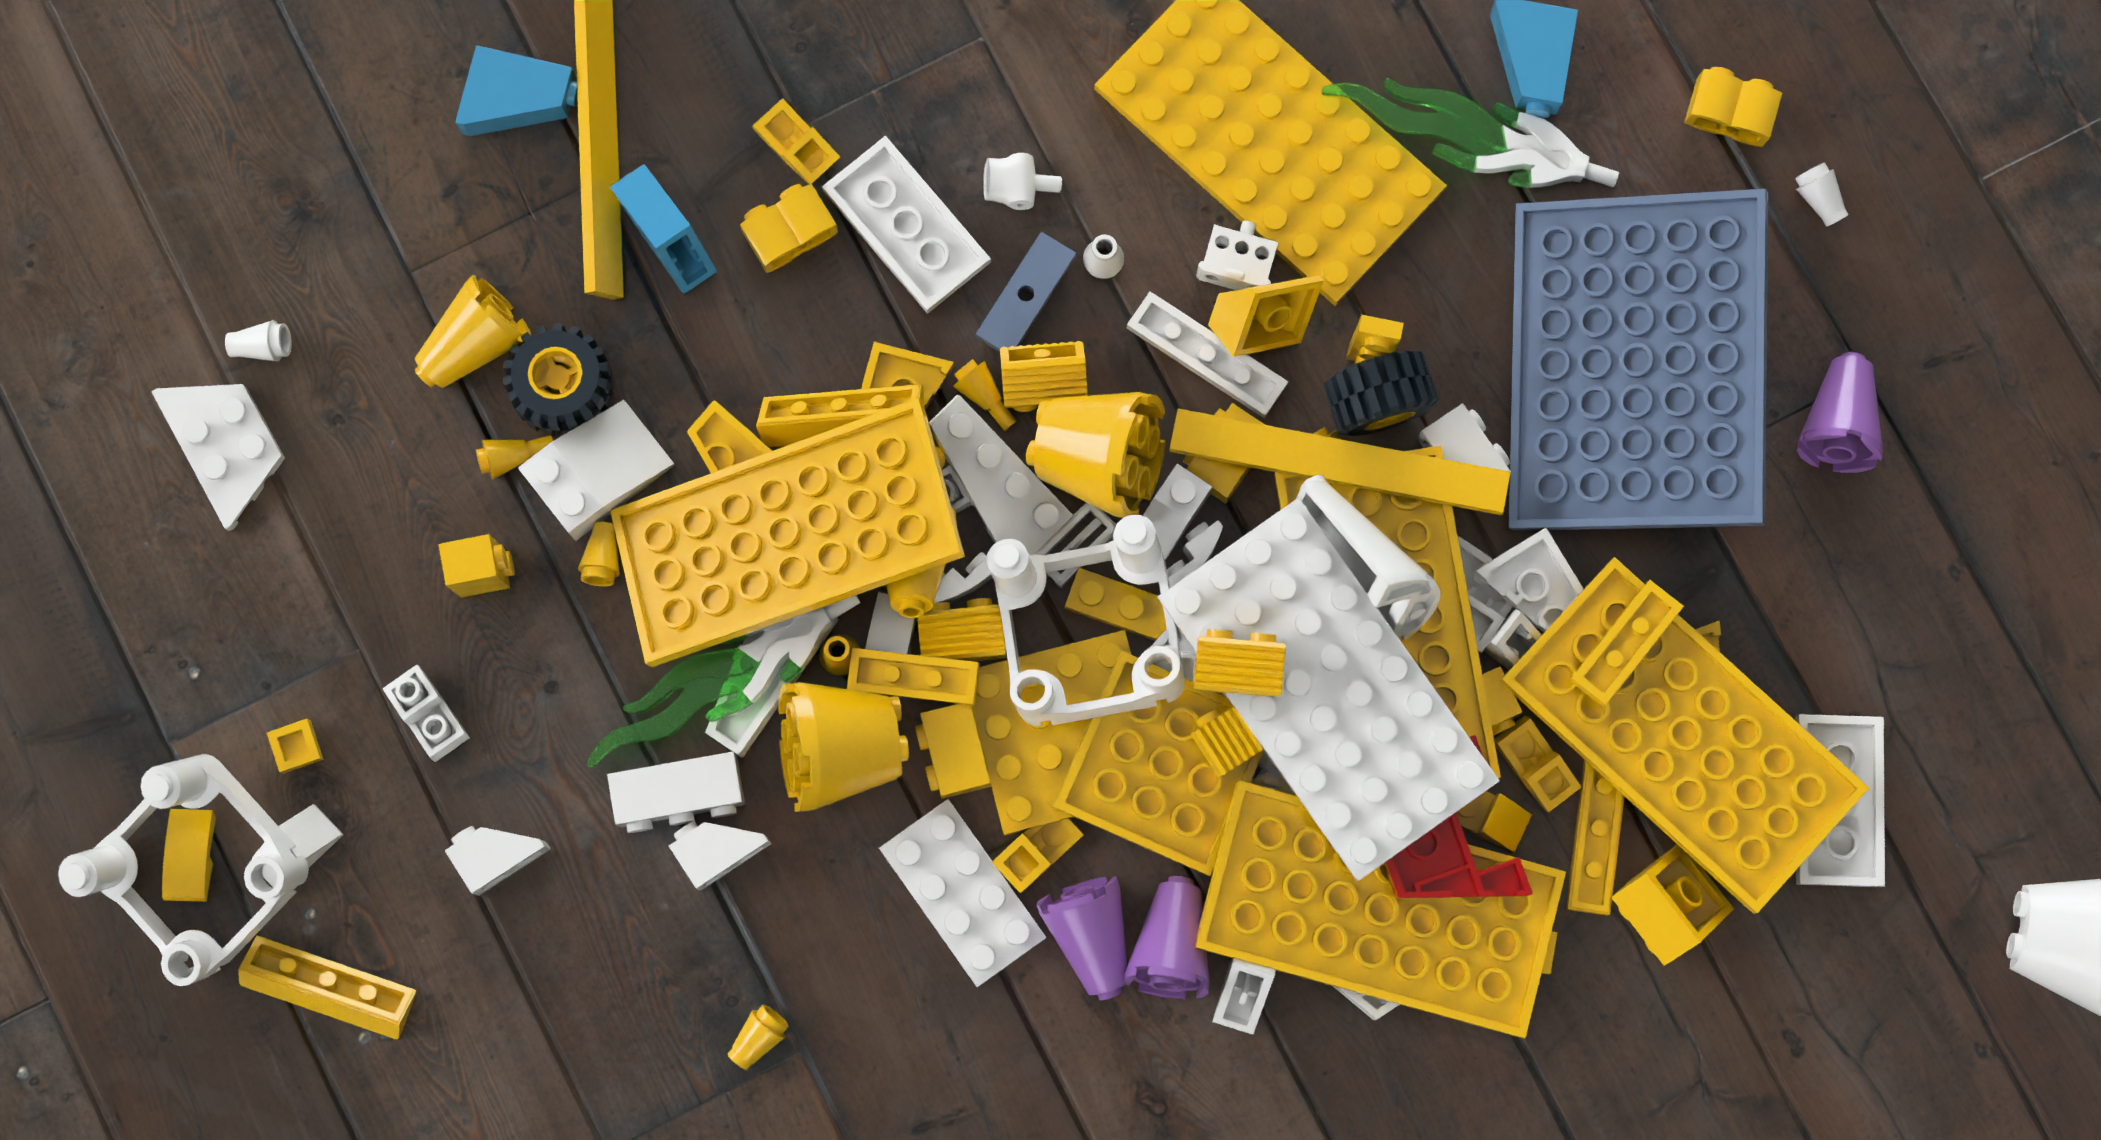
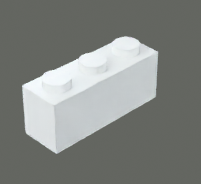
[607,752,746,833]

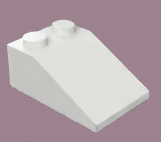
[518,400,675,541]

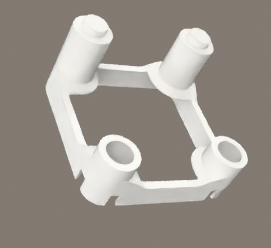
[987,515,1185,726]
[58,754,309,986]

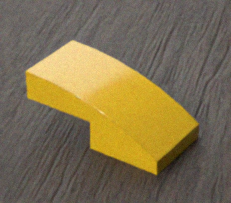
[752,98,840,184]
[1494,716,1581,813]
[162,809,216,902]
[992,818,1085,893]

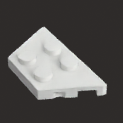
[151,384,285,531]

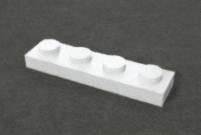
[1127,291,1288,419]

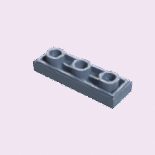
[975,232,1076,352]

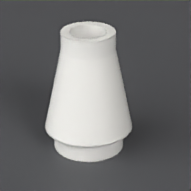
[1795,162,1849,227]
[1083,234,1124,279]
[225,320,292,361]

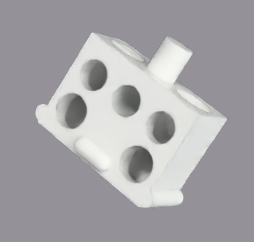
[1196,221,1278,290]

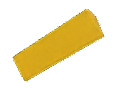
[756,384,924,447]
[238,935,416,1039]

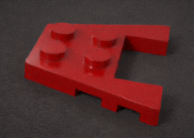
[1383,735,1533,898]

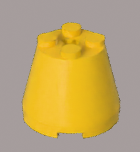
[1026,392,1166,518]
[778,682,909,812]

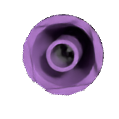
[1797,352,1883,473]
[1037,876,1127,1000]
[1124,876,1210,999]

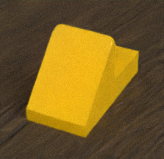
[1456,791,1532,853]

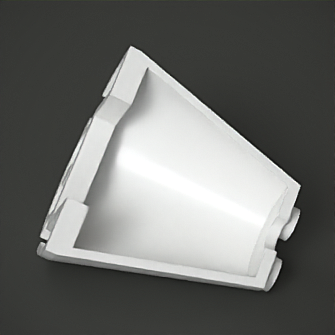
[1296,475,1441,640]
[2006,879,2101,1016]

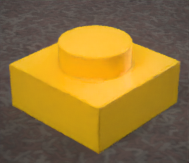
[267,718,324,774]

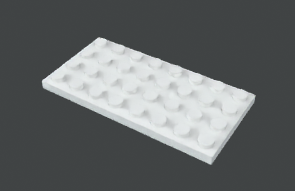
[1157,498,1500,881]

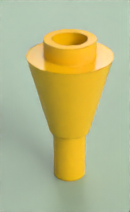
[953,359,1017,431]
[476,435,553,480]

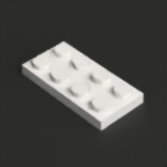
[822,136,991,314]
[1795,714,1885,887]
[879,799,1047,988]

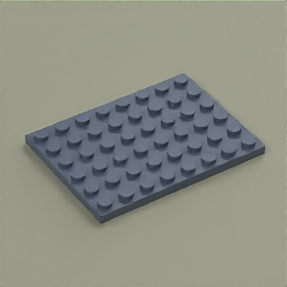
[1509,189,1768,531]

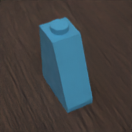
[1490,0,1578,118]
[455,45,578,136]
[610,164,718,294]

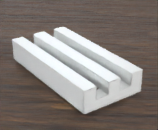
[1034,502,1116,588]

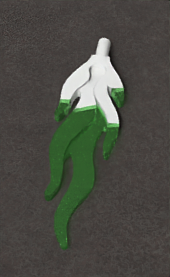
[1321,78,1619,188]
[587,595,861,768]

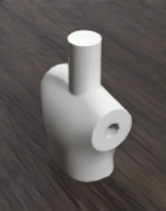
[983,153,1062,210]

